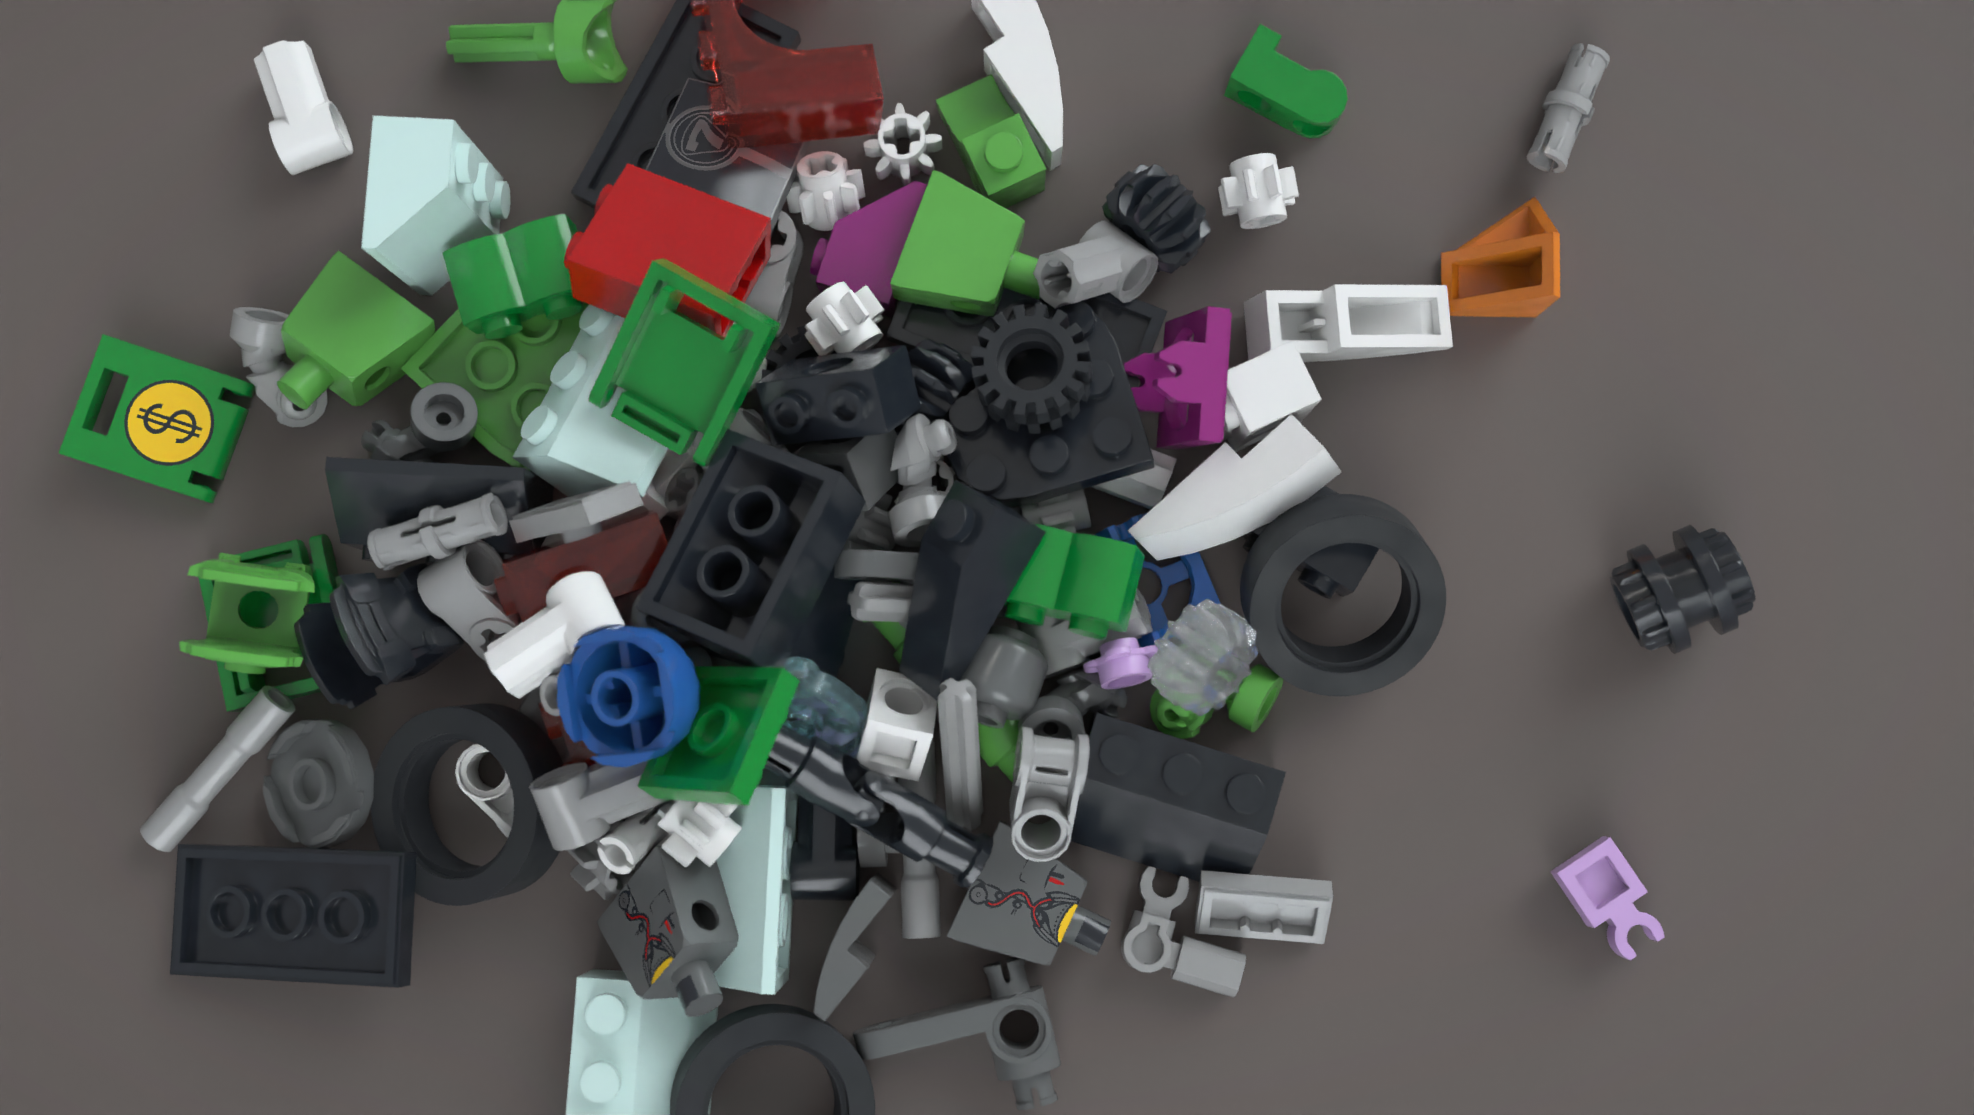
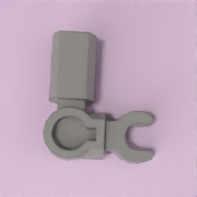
[1121,866,1246,998]

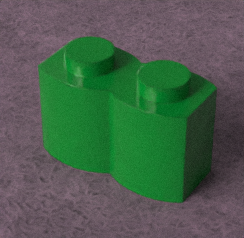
[442,214,584,339]
[1004,523,1145,640]

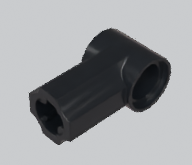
[790,796,860,901]

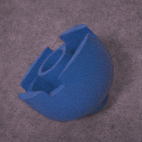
[557,626,700,768]

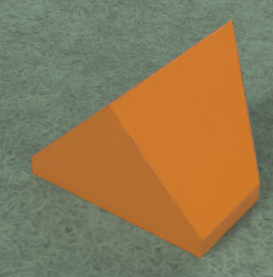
[1441,197,1560,318]

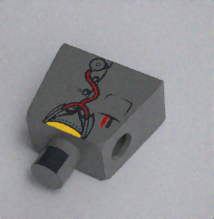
[947,820,1111,966]
[597,845,739,1017]

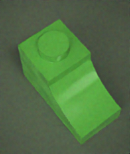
[936,74,1046,208]

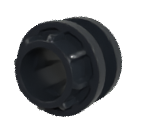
[1610,525,1756,654]

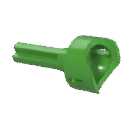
[446,0,628,84]

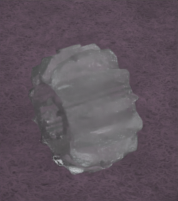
[1147,599,1259,716]

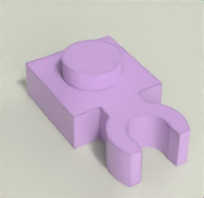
[1550,836,1665,960]

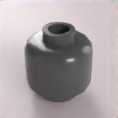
[960,625,1048,728]

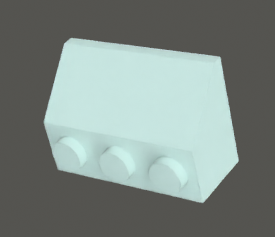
[361,116,510,295]
[512,304,668,497]
[714,785,799,995]
[566,969,720,1115]

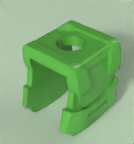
[179,553,315,674]

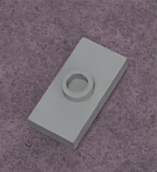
[509,481,643,544]
[1195,870,1333,944]

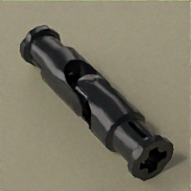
[764,725,993,888]

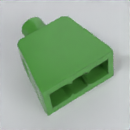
[890,170,1040,316]
[277,250,435,410]

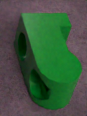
[1224,24,1348,139]

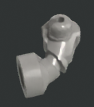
[229,307,328,427]
[888,413,957,547]

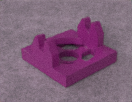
[1123,306,1232,450]

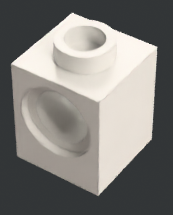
[856,668,938,782]

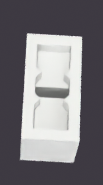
[1221,340,1321,452]

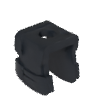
[294,563,464,709]

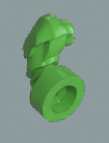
[1150,664,1284,739]

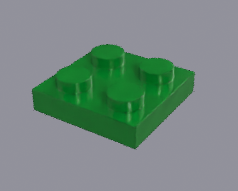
[637,666,800,806]

